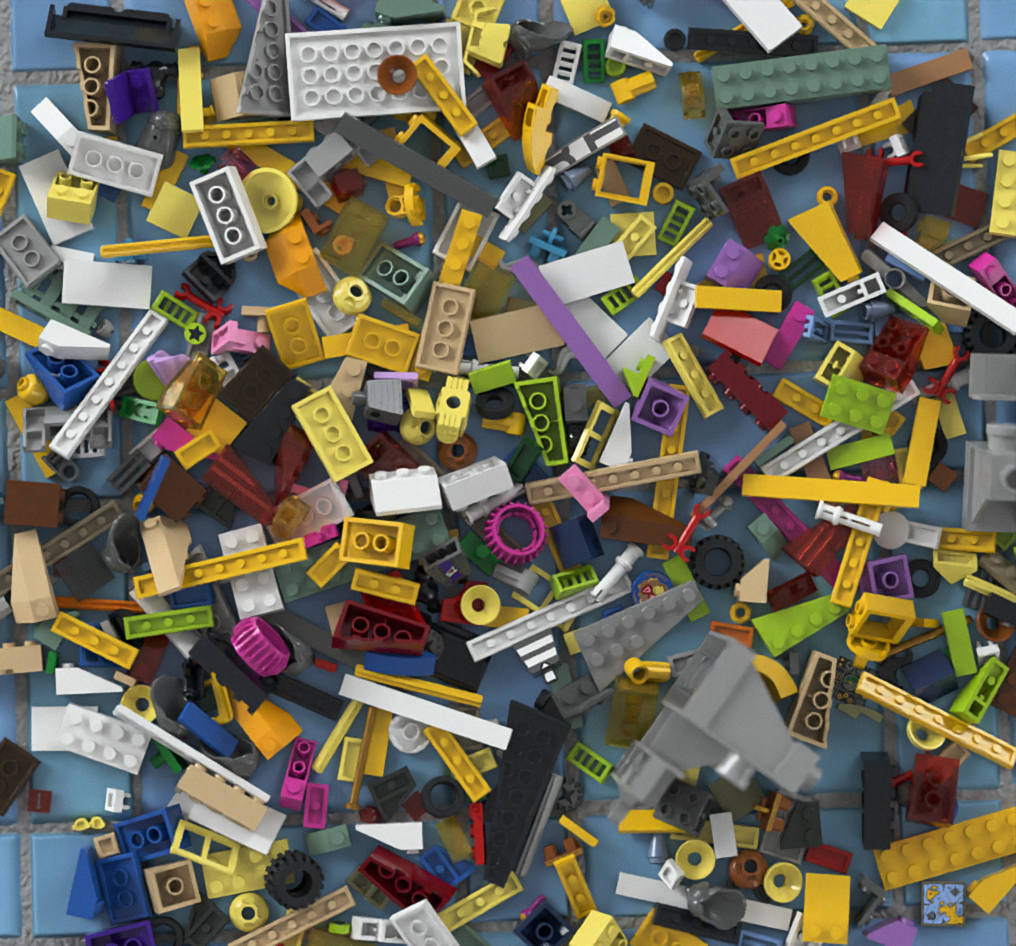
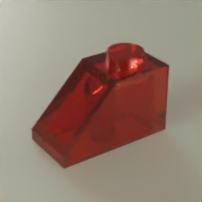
[767,571,818,612]

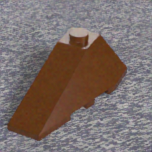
[599,495,693,546]

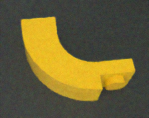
[752,654,798,703]

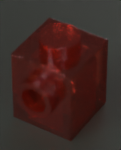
[330,167,366,204]

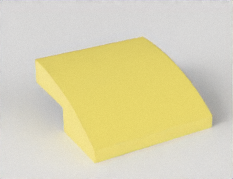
[560,0,610,36]

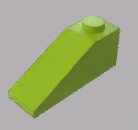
[949,656,1010,724]

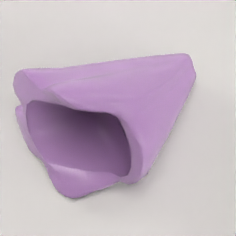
[147,350,193,402]

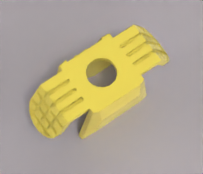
[463,6,511,79]
[435,375,471,444]

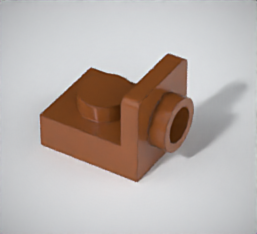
[300,207,333,237]

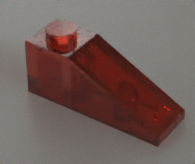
[130,634,170,685]

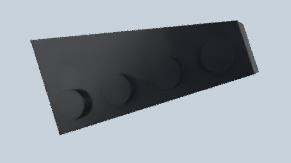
[231,378,313,466]
[188,628,278,715]
[861,752,896,850]

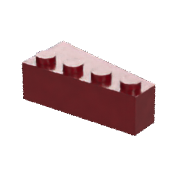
[706,349,788,432]
[331,599,431,656]
[358,845,458,914]

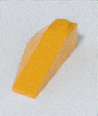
[227,687,303,760]

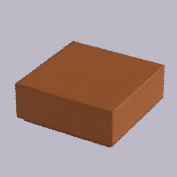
[927,462,958,492]

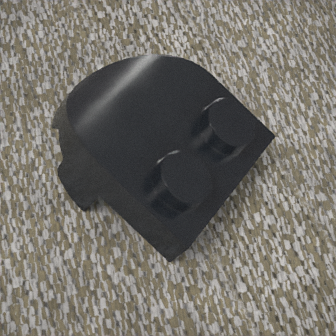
[181,250,236,305]

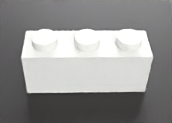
[438,456,514,512]
[368,466,442,516]

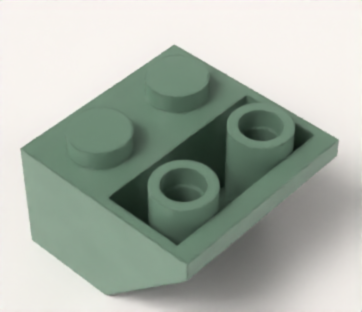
[0,114,27,165]

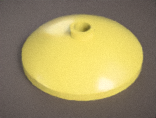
[242,168,298,234]

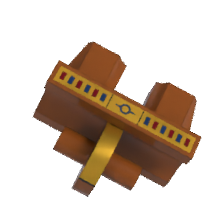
[752,790,791,833]
[543,836,583,868]

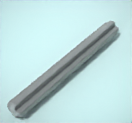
[514,773,563,877]

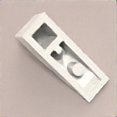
[604,25,673,77]
[31,97,78,155]
[817,272,887,318]
[38,319,110,360]
[598,402,633,467]
[55,663,125,695]
[355,821,423,854]

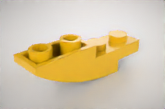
[522,83,559,175]

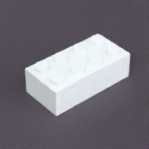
[189,166,268,265]
[218,523,285,620]
[54,702,151,775]

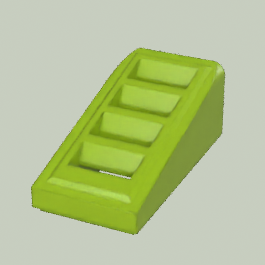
[656,198,696,247]
[810,270,851,319]
[600,274,648,317]
[150,290,200,330]
[549,564,600,600]
[566,741,615,784]

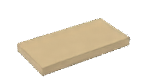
[415,281,477,376]
[470,305,564,364]

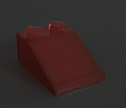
[904,753,960,828]

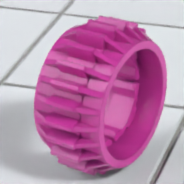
[483,501,548,566]
[231,616,290,677]

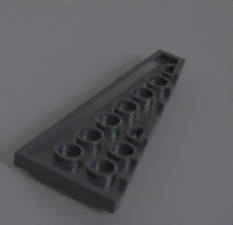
[483,699,572,888]

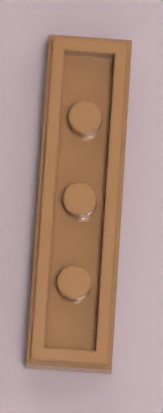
[889,48,973,98]

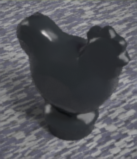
[129,61,179,100]
[413,565,441,614]

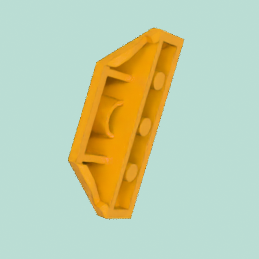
[184,0,242,63]
[265,212,328,299]

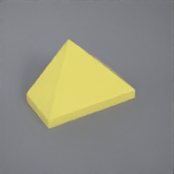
[932,549,978,584]

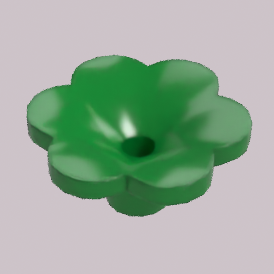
[188,154,216,175]
[763,224,791,250]

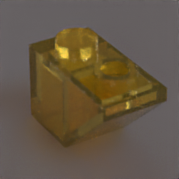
[678,71,706,120]
[913,214,952,252]
[271,495,312,541]

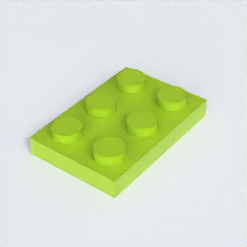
[819,373,897,435]

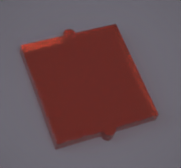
[942,184,989,229]

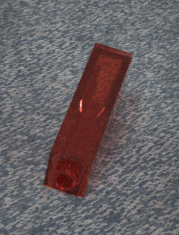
[842,151,890,241]
[201,444,280,527]
[780,503,859,577]

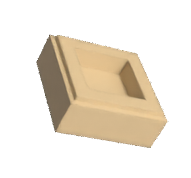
[113,670,139,687]
[93,831,121,859]

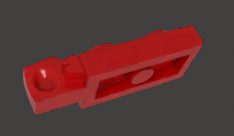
[468,803,487,865]

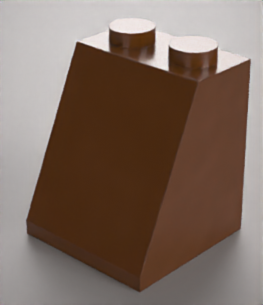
[135,451,207,523]
[3,480,66,528]

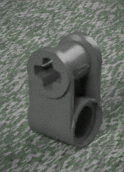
[555,200,597,241]
[41,450,82,483]

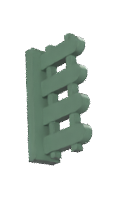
[11,270,109,336]

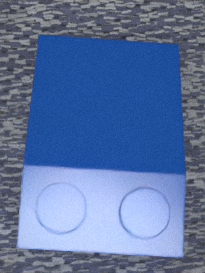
[25,347,100,411]
[113,803,192,862]
[66,846,105,920]

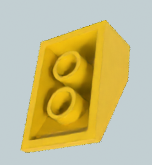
[339,517,415,570]
[802,873,850,944]

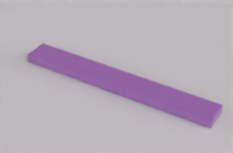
[510,254,632,409]

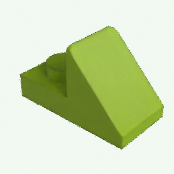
[622,354,655,399]

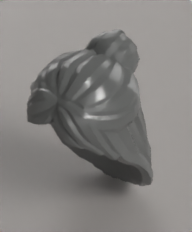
[510,19,573,61]
[135,110,181,171]
[100,512,141,573]
[270,623,316,675]
[150,675,190,738]
[199,731,260,781]
[685,881,747,930]

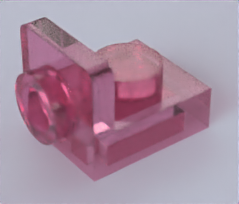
[217,147,256,180]
[860,455,897,482]

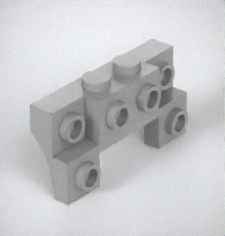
[287,132,380,210]
[22,404,113,453]

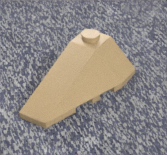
[139,516,192,597]
[10,528,59,624]

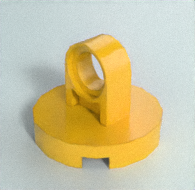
[385,182,426,227]
[846,634,890,670]

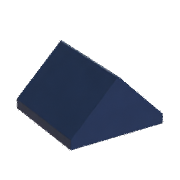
[549,514,605,569]
[901,649,959,703]
[513,900,575,946]

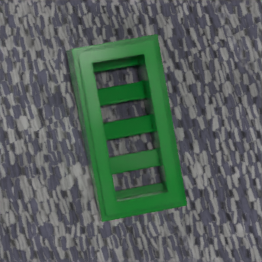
[582,38,606,84]

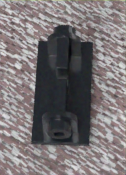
[182,659,205,703]

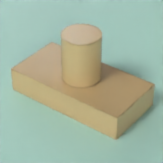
[241,306,272,334]

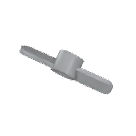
[861,249,927,309]

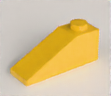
[966,864,1016,914]

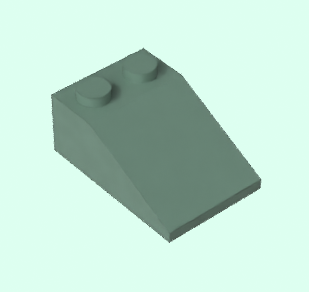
[374,0,446,26]
[357,241,439,315]

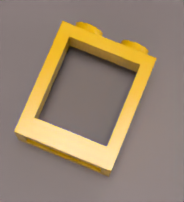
[394,113,462,167]
[591,152,655,206]
[846,592,916,645]

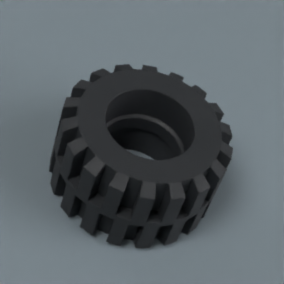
[962,312,1016,354]
[689,534,745,590]
[264,850,325,910]

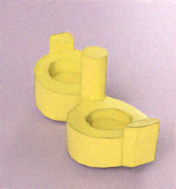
[72,816,106,831]

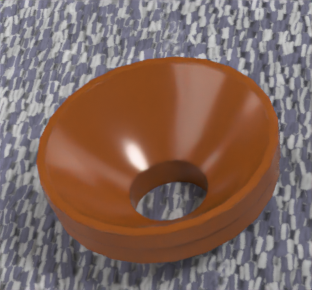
[377,55,418,95]
[438,432,478,471]
[976,606,1015,642]
[728,849,768,890]

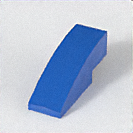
[364,651,437,676]

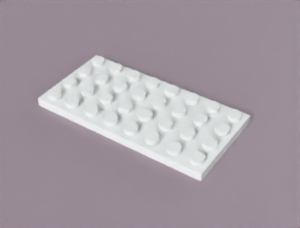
[285,22,466,122]

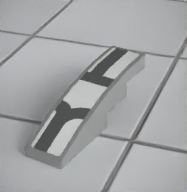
[544,116,627,178]

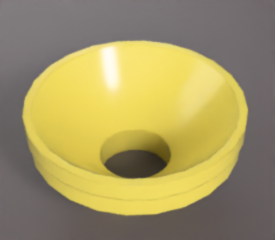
[332,276,372,316]
[400,408,436,445]
[460,585,501,625]
[121,685,156,722]
[907,720,945,751]
[675,839,716,880]
[763,862,803,903]
[229,892,270,932]

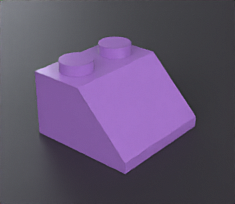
[705,238,764,289]
[630,376,690,437]
[859,554,914,599]
[862,915,918,946]

